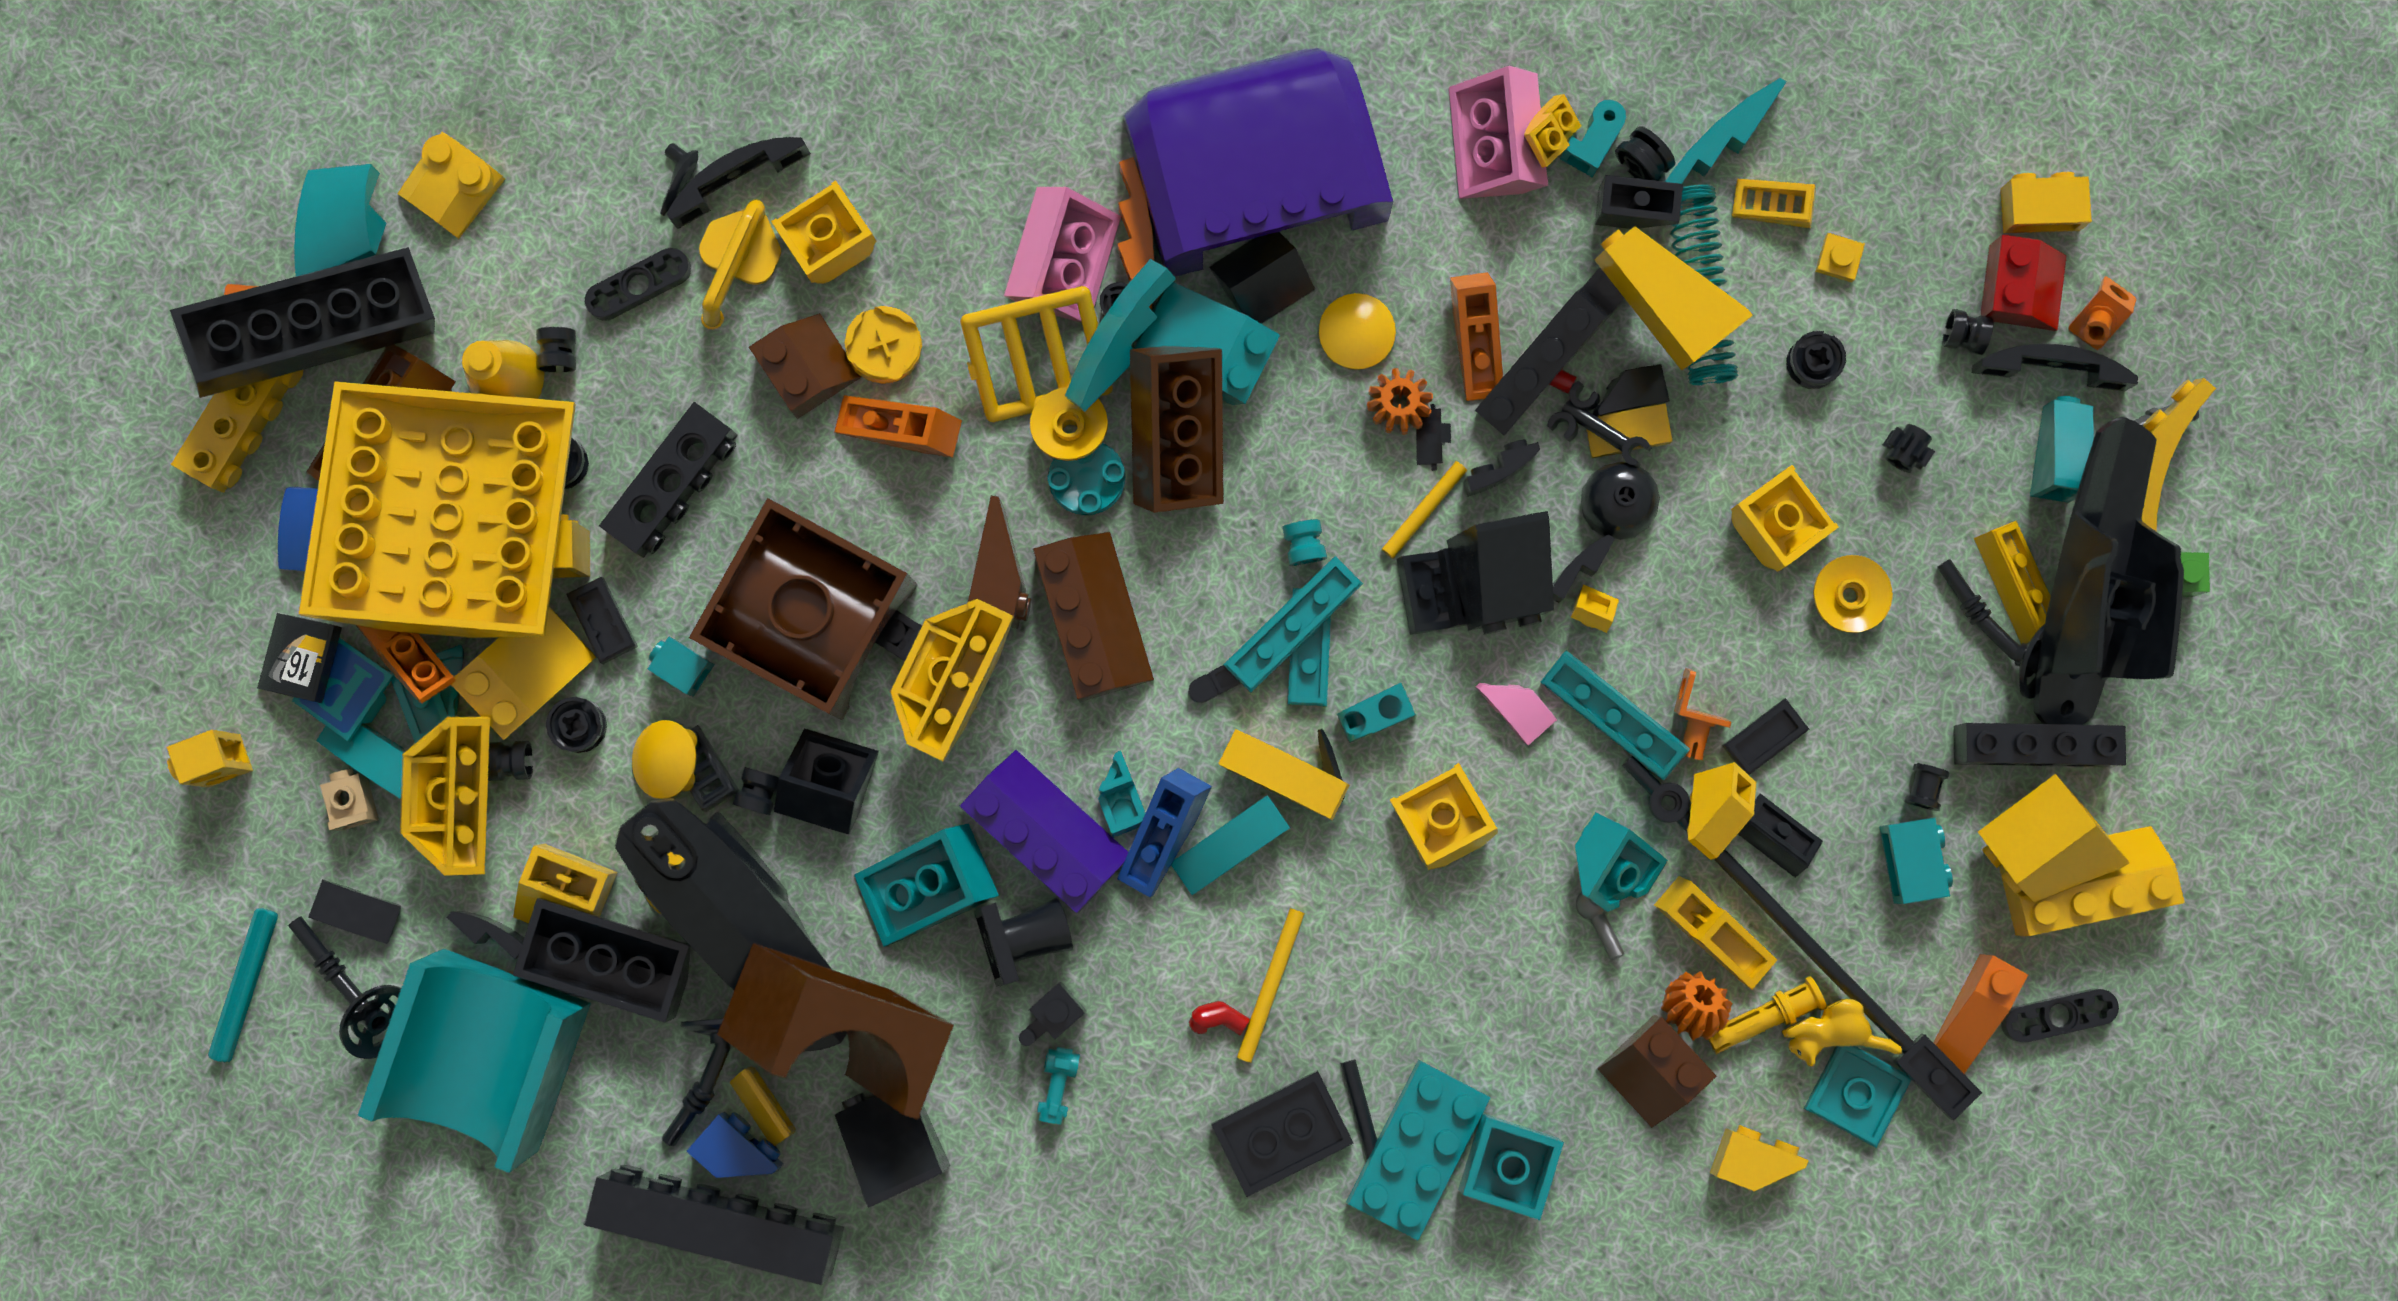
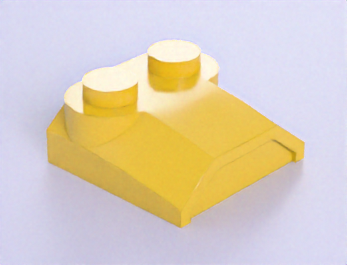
[397,132,505,239]
[771,180,877,284]
[1731,465,1839,572]
[1390,763,1498,870]

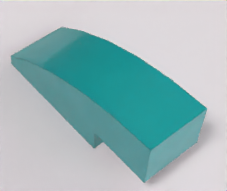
[316,724,405,799]
[1171,795,1290,895]

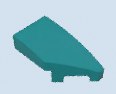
[1098,751,1146,838]

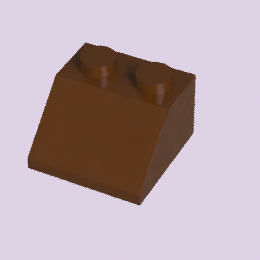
[749,313,862,419]
[1597,1015,1717,1128]

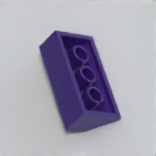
[960,750,1128,913]

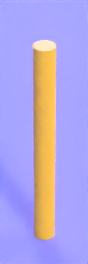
[1237,908,1305,1063]

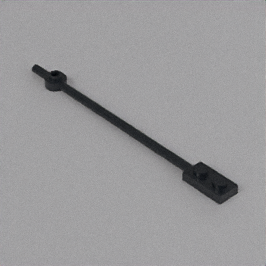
[1622,756,1982,1121]

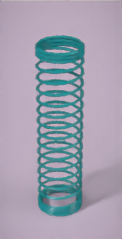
[1670,185,1739,386]

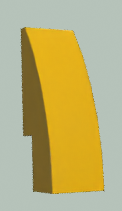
[1218,729,1350,820]
[1654,876,1777,990]

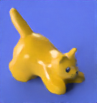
[1781,999,1902,1067]

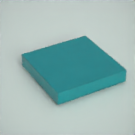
[1803,1046,1911,1148]

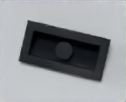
[1738,793,1823,878]

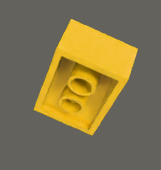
[451,606,596,740]

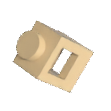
[320,769,379,831]

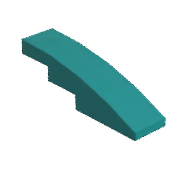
[1665,77,1787,184]
[1065,259,1176,412]

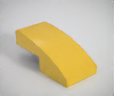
[1586,403,1673,458]

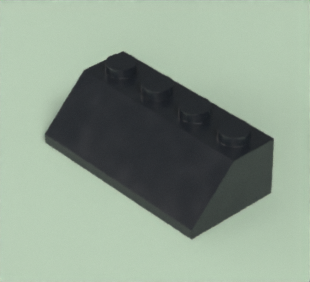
[513,898,691,1023]

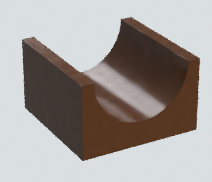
[689,498,918,720]
[717,943,954,1119]

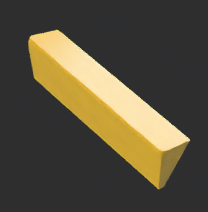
[1974,521,2051,644]

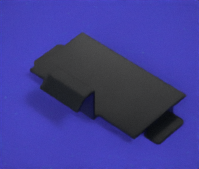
[1416,404,1451,471]

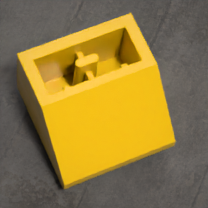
[513,844,618,923]

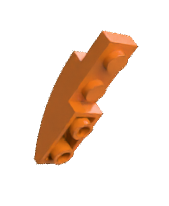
[356,625,456,704]

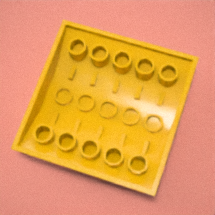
[299,382,576,638]

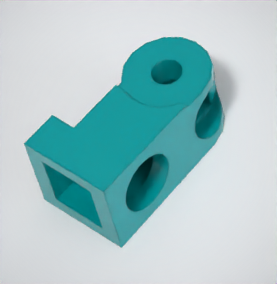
[1560,99,1626,178]
[1337,682,1417,743]

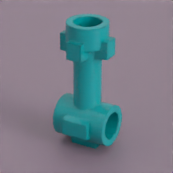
[1037,1047,1080,1125]

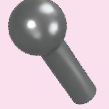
[1576,892,1625,961]

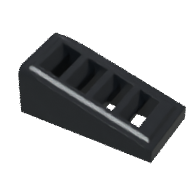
[690,725,740,812]

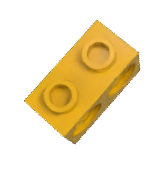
[167,729,253,787]

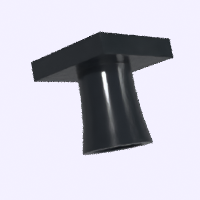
[974,898,1073,987]

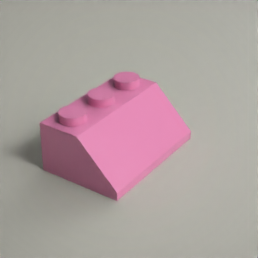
[1449,66,1548,199]
[1004,187,1121,323]

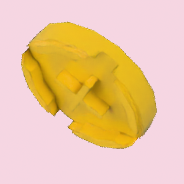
[844,306,922,384]

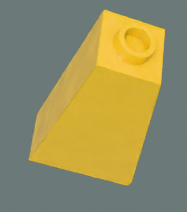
[1594,227,1753,371]

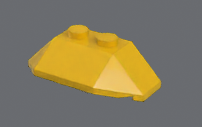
[890,599,1014,762]
[400,717,490,876]

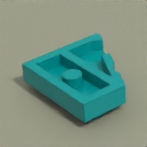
[388,645,464,743]

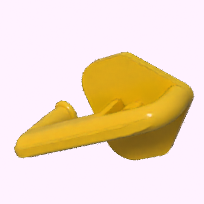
[699,199,781,330]

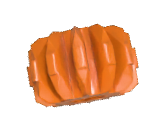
[1367,368,1433,435]
[1661,971,1733,1041]

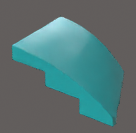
[294,164,387,276]

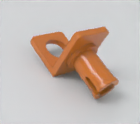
[2068,276,2136,350]
[1674,668,1732,760]

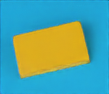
[730,1066,796,1146]

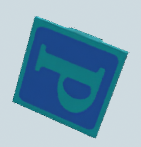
[292,638,394,742]

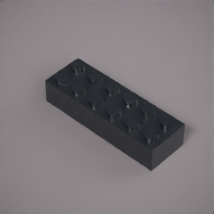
[170,247,435,398]
[584,1165,844,1285]

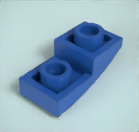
[278,487,318,571]

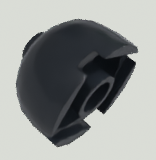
[1581,462,1660,540]

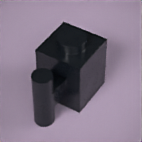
[1019,982,1087,1046]

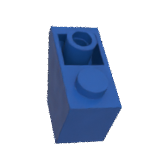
[687,1112,784,1178]

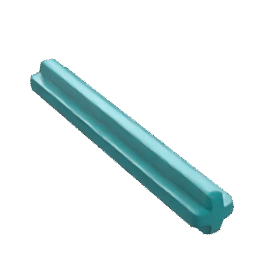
[208,908,278,1063]

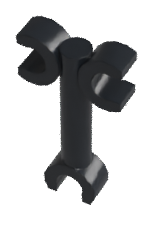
[1547,381,1652,467]

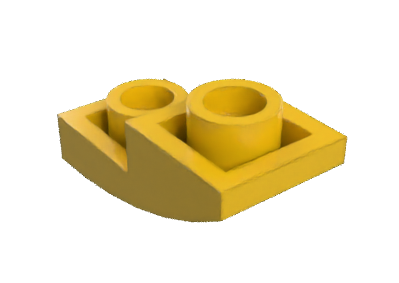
[1524,94,1582,168]

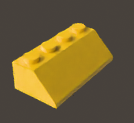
[1999,826,2185,936]

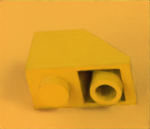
[1687,762,1756,860]
[1710,1125,1809,1191]

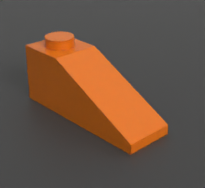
[1450,272,1503,401]
[834,395,962,458]
[1933,954,2028,1074]

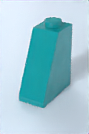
[2030,396,2094,503]

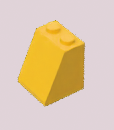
[1978,774,2130,902]

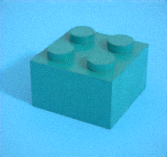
[1458,1113,1564,1220]

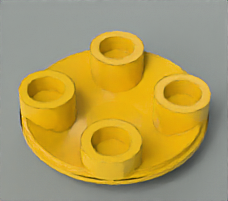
[1319,293,1396,370]
[632,720,697,799]

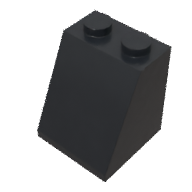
[1446,511,1554,635]
[834,1092,950,1208]

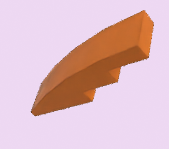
[1117,157,1154,311]

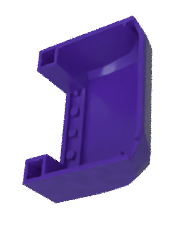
[1123,48,1394,277]

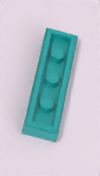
[1223,556,1363,693]
[1540,650,1690,781]

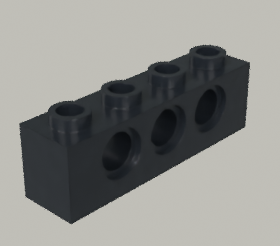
[599,402,737,558]
[1954,723,2126,767]

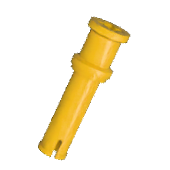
[1709,976,1827,1055]

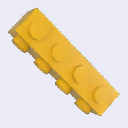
[171,370,303,493]

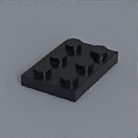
[1211,1070,1354,1197]

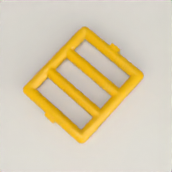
[960,286,1113,422]

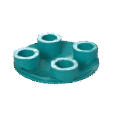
[1048,443,1126,516]

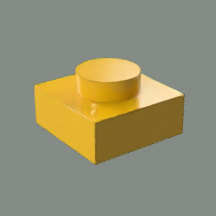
[1815,233,1865,283]
[1571,584,1619,633]

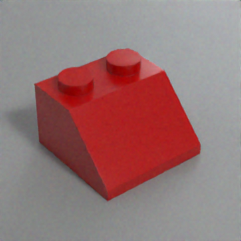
[1980,234,2067,331]

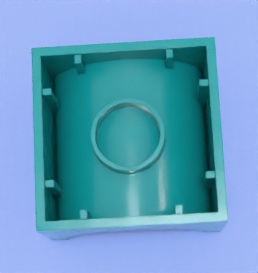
[357,949,591,1173]

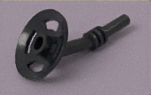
[1937,559,2045,699]
[288,916,401,1059]
[662,1018,731,1146]

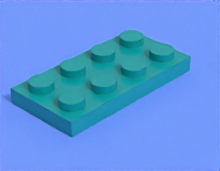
[1346,1059,1491,1241]

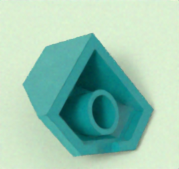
[1575,812,1668,912]

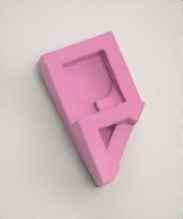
[1475,683,1557,745]

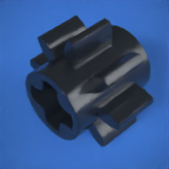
[1883,424,1935,473]

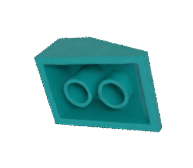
[1133,282,1280,405]
[854,823,999,947]

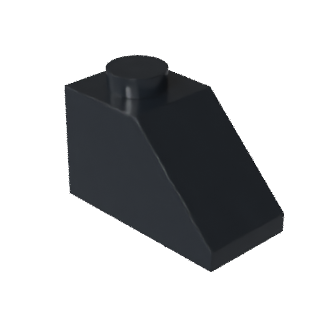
[1595,175,1683,229]

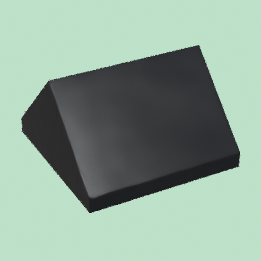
[1209,232,1315,324]

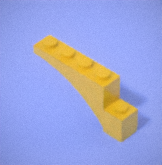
[2142,378,2216,532]

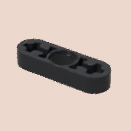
[585,248,691,321]
[2001,988,2119,1043]

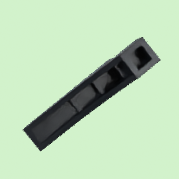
[1475,267,1625,435]

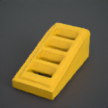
[1732,179,1816,228]

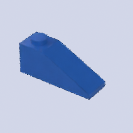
[1117,768,1212,898]

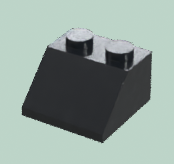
[774,728,879,835]

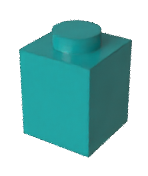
[647,636,715,697]

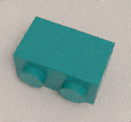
[1879,818,1953,904]

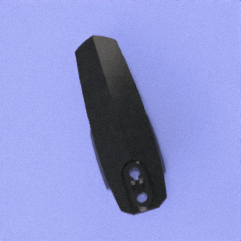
[2034,417,2184,725]
[615,798,847,1052]

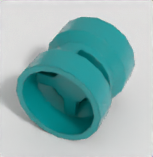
[1282,519,1327,566]

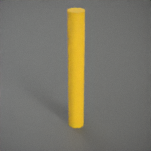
[1381,461,1467,559]

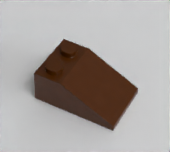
[968,495,1031,629]

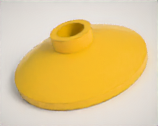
[1030,387,1108,461]
[1813,555,1893,633]

